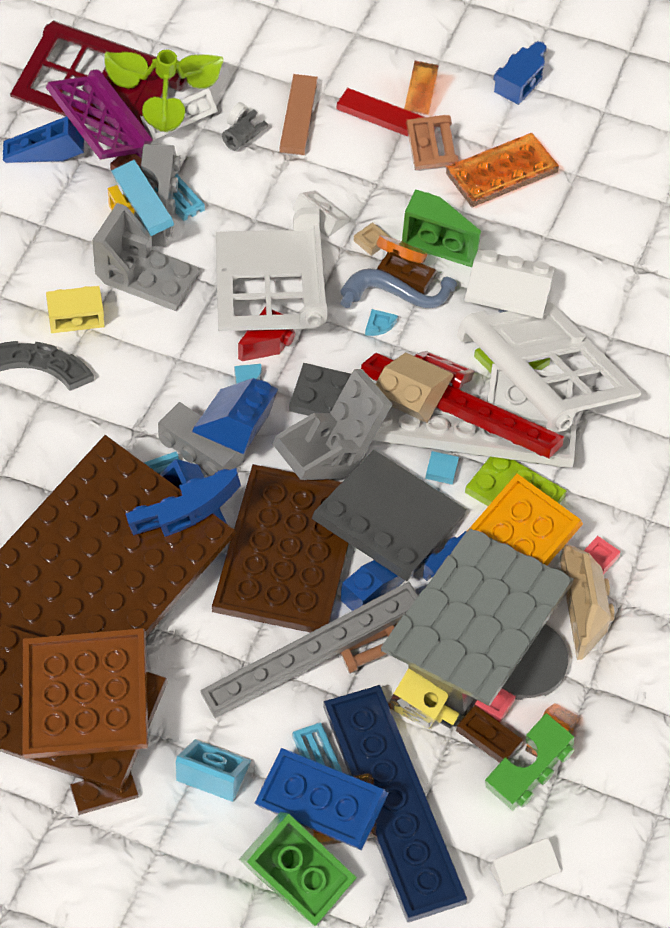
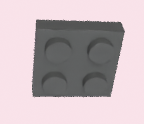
[289,363,351,416]

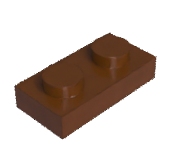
[377,252,436,294]
[456,705,524,763]
[70,772,139,815]

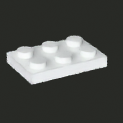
[487,364,573,421]

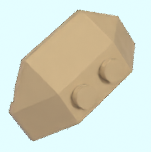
[560,545,614,660]

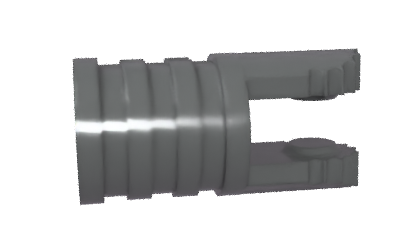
[222,109,269,151]

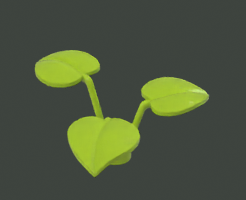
[104,49,223,132]

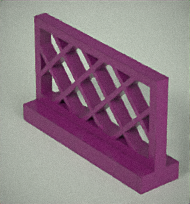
[45,69,153,160]

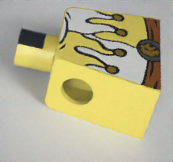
[388,668,460,729]

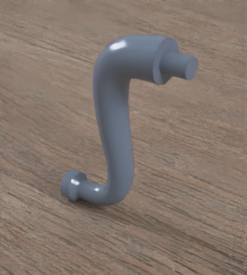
[340,268,457,308]

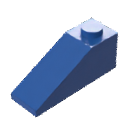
[2,116,84,163]
[340,560,422,611]

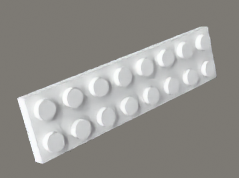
[373,407,577,468]

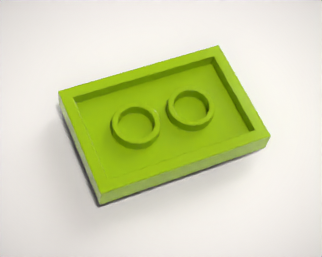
[465,457,567,506]

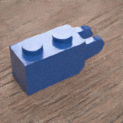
[493,41,547,105]

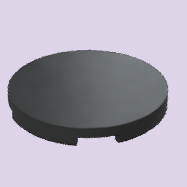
[502,624,568,700]

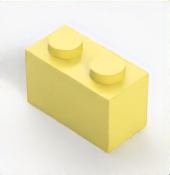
[46,286,105,334]

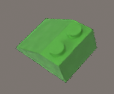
[402,189,481,268]
[238,812,357,926]

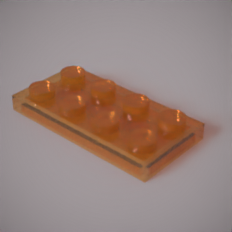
[446,132,559,207]

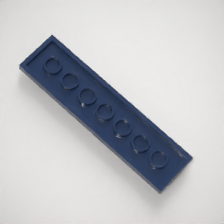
[323,685,468,923]

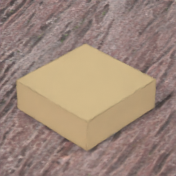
[354,222,390,256]

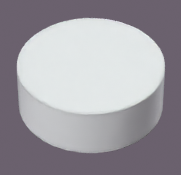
[227,102,249,126]

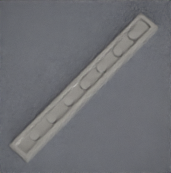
[200,582,418,718]

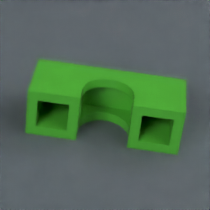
[485,713,575,811]

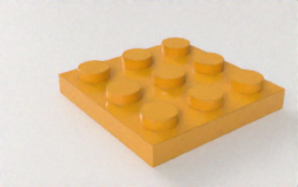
[466,474,583,566]

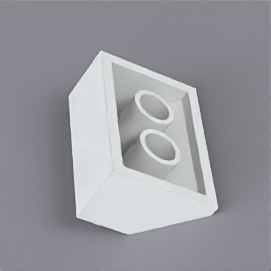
[464,249,555,319]

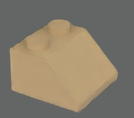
[376,352,453,423]

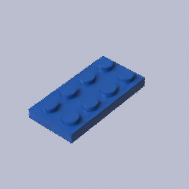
[254,748,388,851]

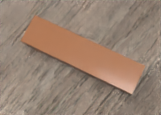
[279,74,318,155]

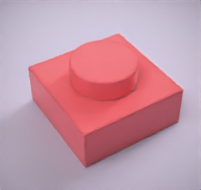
[584,535,621,575]
[474,688,516,723]

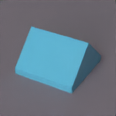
[176,739,251,802]

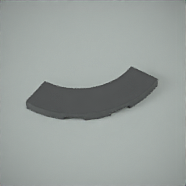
[0,341,94,391]

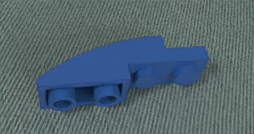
[126,468,241,537]

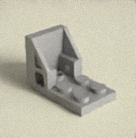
[92,203,200,311]
[272,369,393,480]

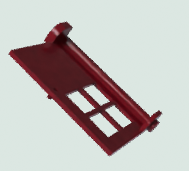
[10,20,187,129]

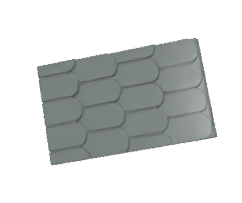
[381,528,574,716]

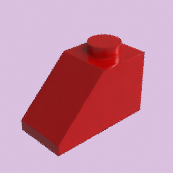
[238,306,295,362]

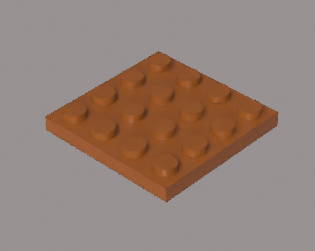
[23,628,149,759]

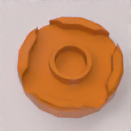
[376,235,428,263]

